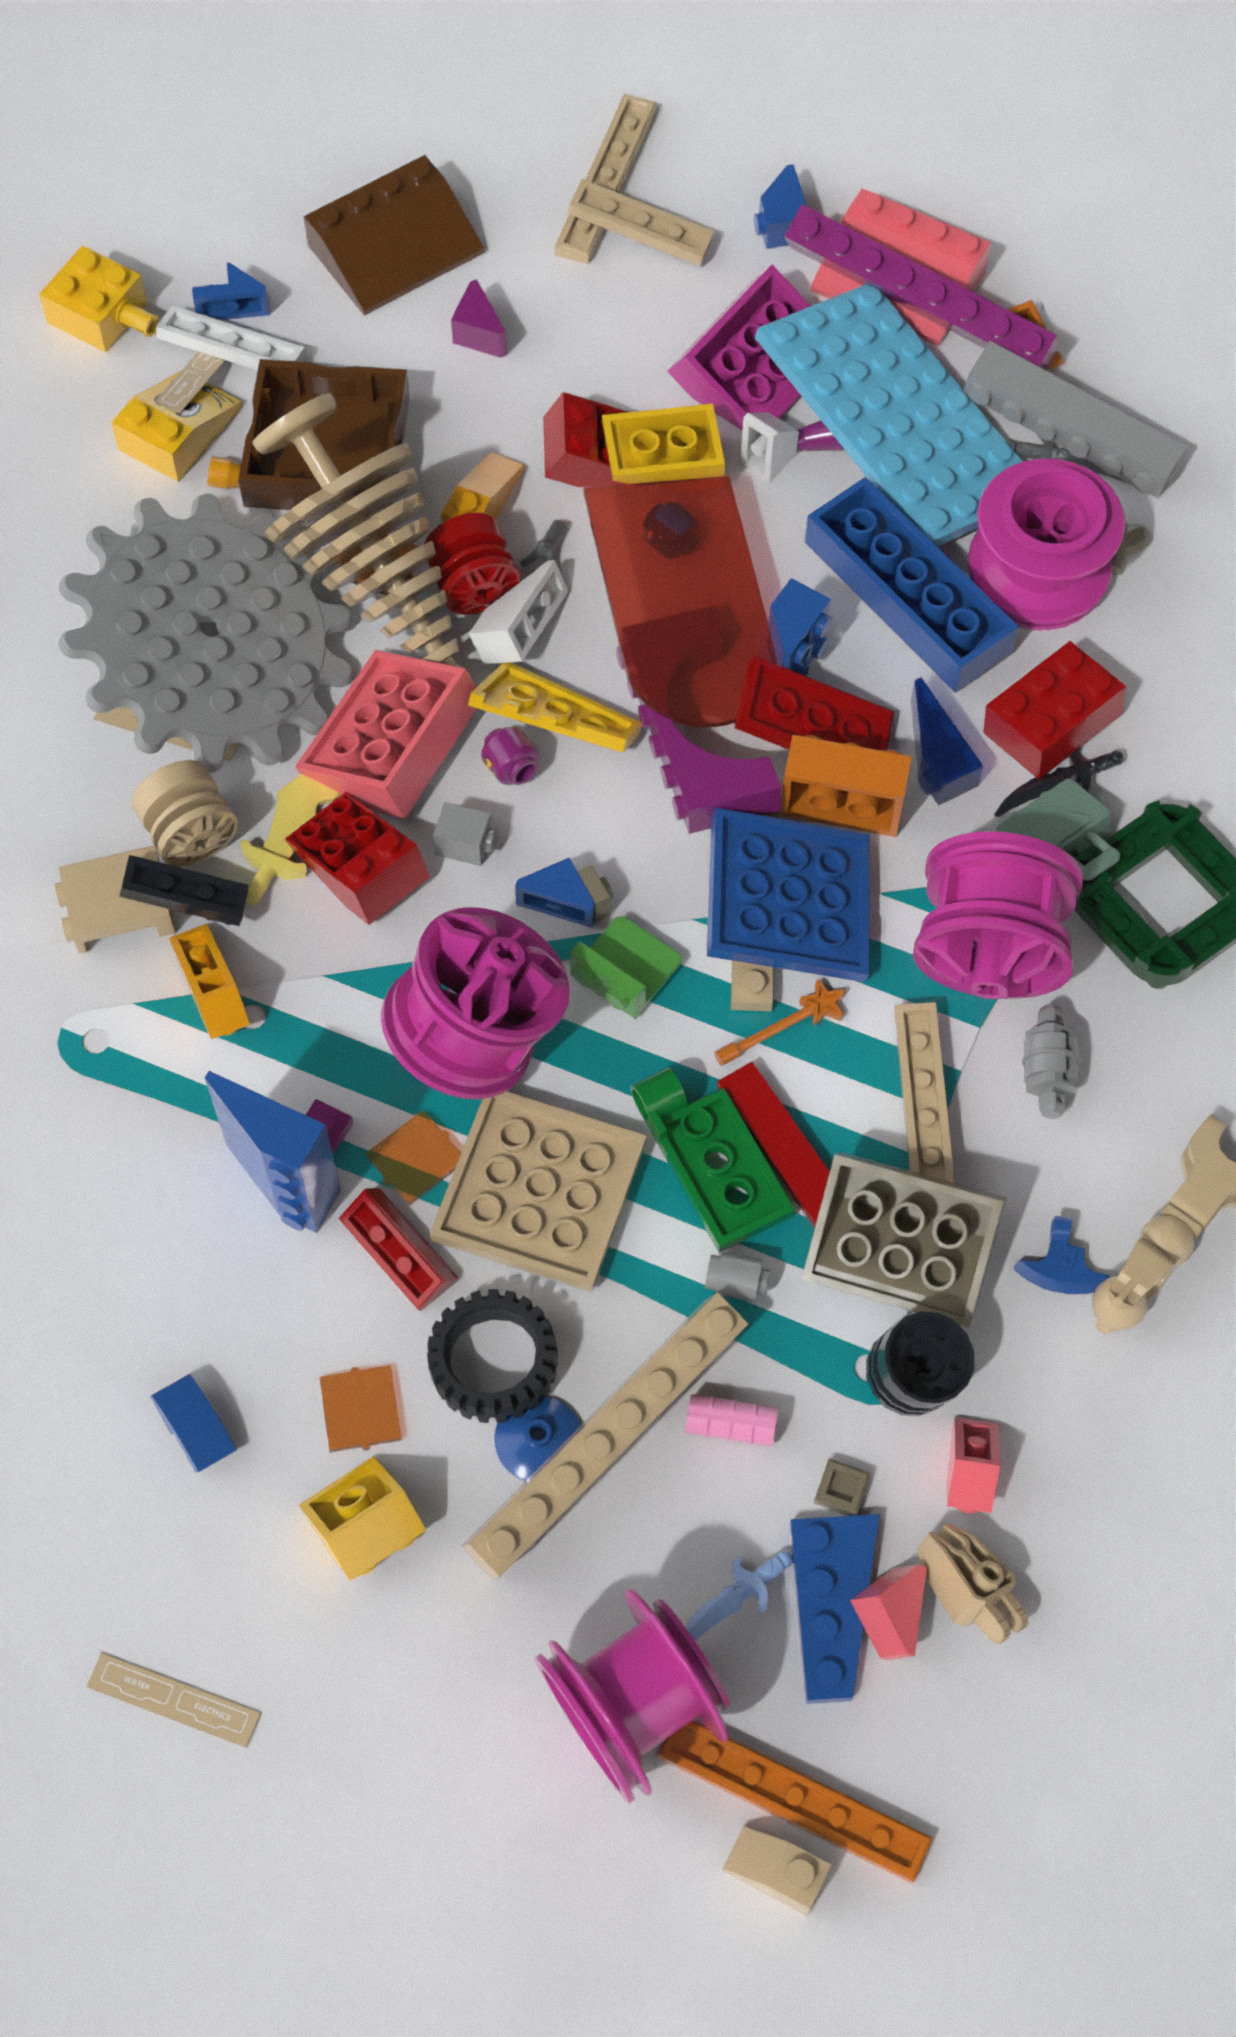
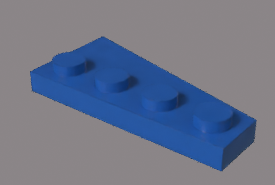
[790,1514,880,1704]

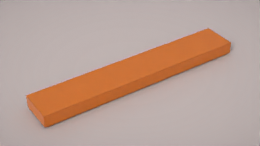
[658,1720,933,1884]

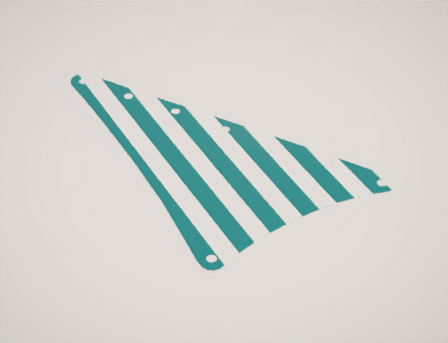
[57,887,997,1405]

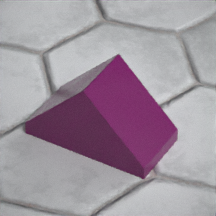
[451,279,507,358]

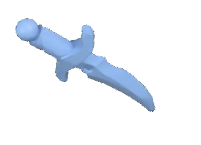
[685,1551,792,1641]

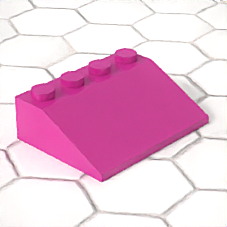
[667,264,811,430]

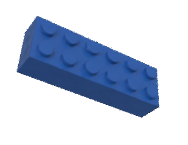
[805,477,1019,693]

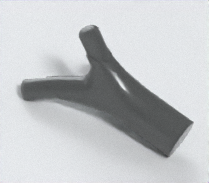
[520,520,566,568]

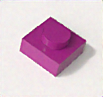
[306,1099,353,1155]

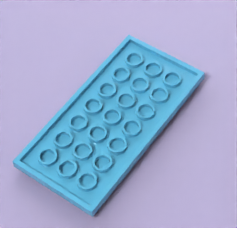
[755,284,1022,547]

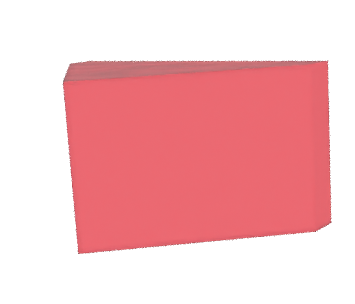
[850,1564,927,1660]

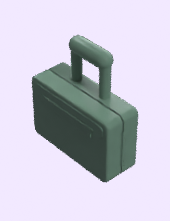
[996,779,1120,881]

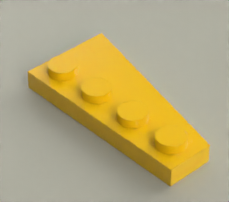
[468,662,642,753]

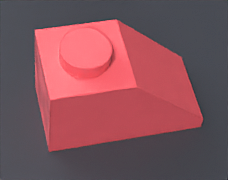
[947,1417,1000,1513]

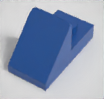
[192,262,270,320]

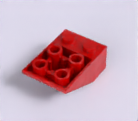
[543,392,637,487]
[285,792,430,925]

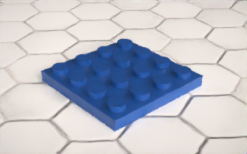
[707,808,869,982]

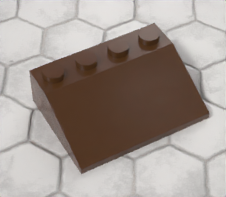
[304,155,485,316]

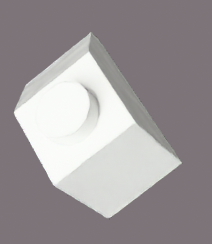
[740,413,799,483]

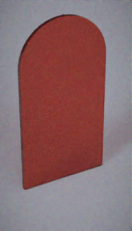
[583,476,777,728]

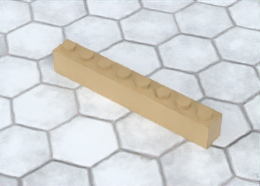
[461,1293,748,1579]

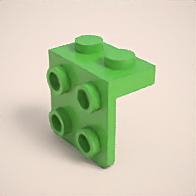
[570,916,681,1019]

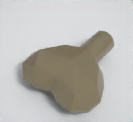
[1112,522,1151,575]

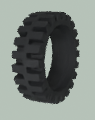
[427,1289,558,1423]

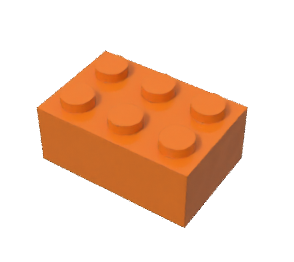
[779,735,912,837]

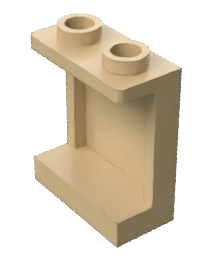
[55,845,175,954]

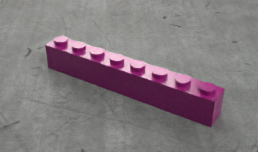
[784,204,1060,370]

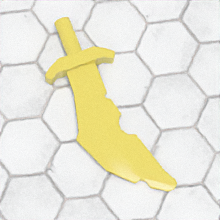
[240,774,342,906]

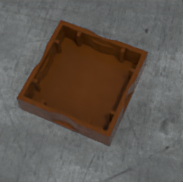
[238,359,410,510]

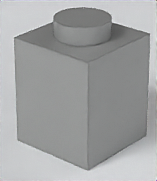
[433,802,497,866]

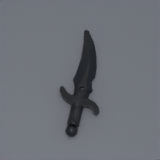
[994,747,1124,817]

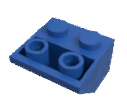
[766,578,833,676]

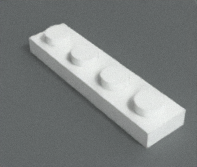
[156,305,305,370]

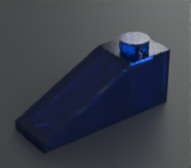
[911,677,984,806]

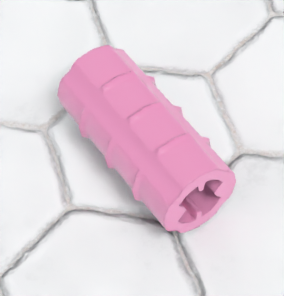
[685,1394,778,1447]

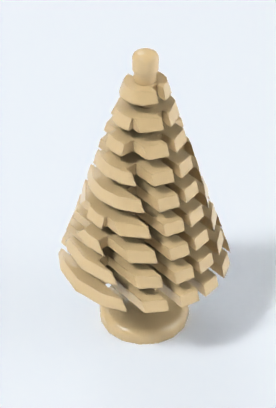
[252,393,461,667]

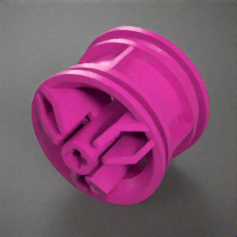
[913,832,1083,999]
[381,907,570,1099]

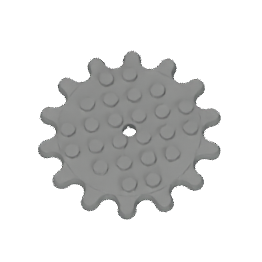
[58,493,352,772]

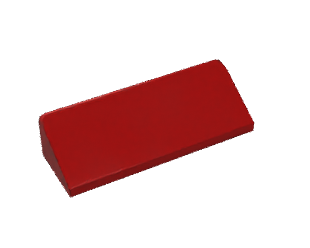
[338,1188,459,1311]

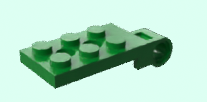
[630,1068,795,1253]

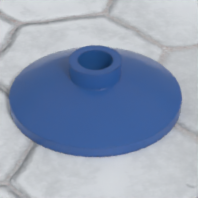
[494,1396,580,1481]

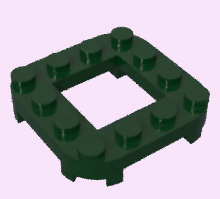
[1074,800,1236,989]

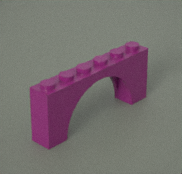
[616,608,782,834]

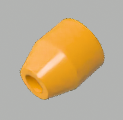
[207,456,241,489]

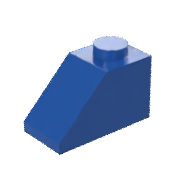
[754,164,806,249]

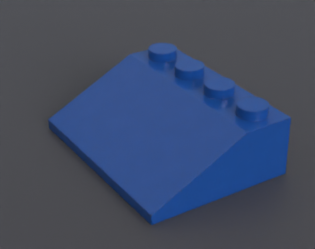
[205,1071,341,1233]

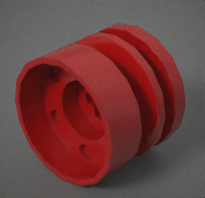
[424,512,520,615]

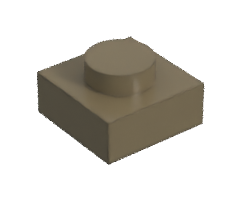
[578,865,614,922]

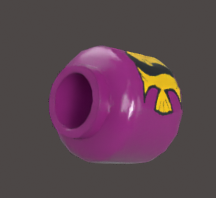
[481,726,540,785]

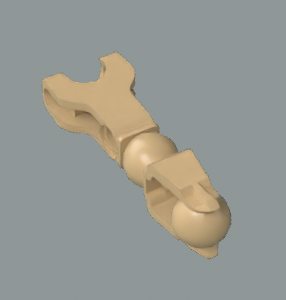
[1092,1114,1236,1334]

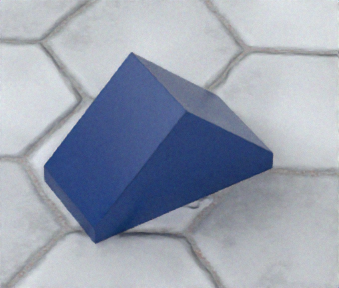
[515,857,595,928]

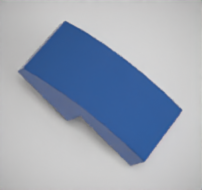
[150,1374,237,1473]

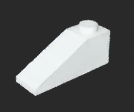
[469,560,569,664]

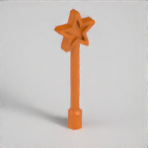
[714,980,845,1066]

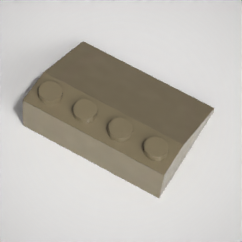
[802,1151,1007,1328]

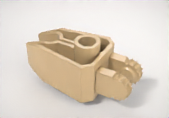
[918,1523,1029,1644]

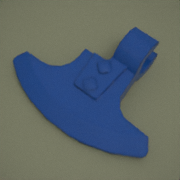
[1014,1216,1110,1295]

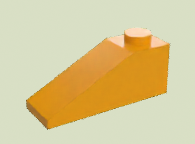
[441,452,524,523]
[169,923,250,1040]

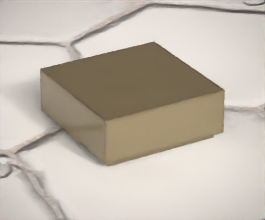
[814,1459,871,1516]

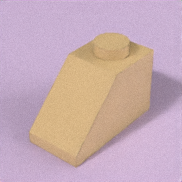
[722,1826,831,1916]

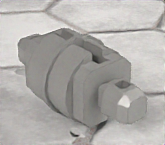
[1022,1004,1081,1119]

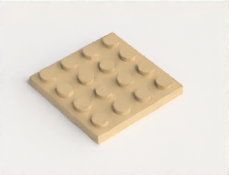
[429,1092,647,1292]

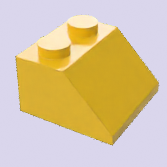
[299,1456,426,1581]

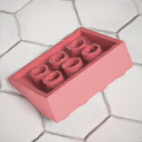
[810,188,991,346]
[295,650,478,819]

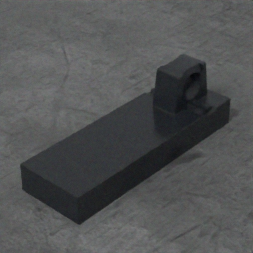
[119,855,249,927]

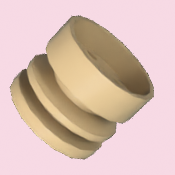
[131,760,238,867]

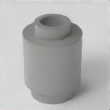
[705,1252,770,1302]

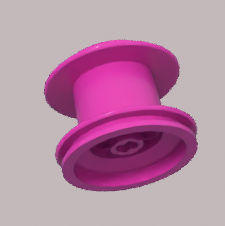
[968,458,1126,630]
[534,1588,731,1804]

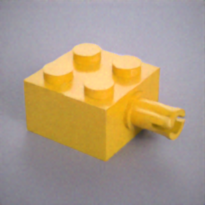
[39,245,160,353]

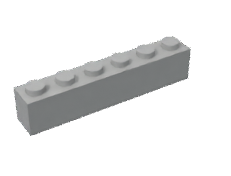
[963,341,1187,498]

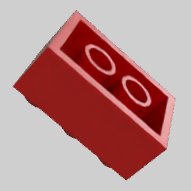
[983,641,1127,780]

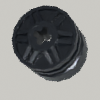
[866,1311,975,1416]

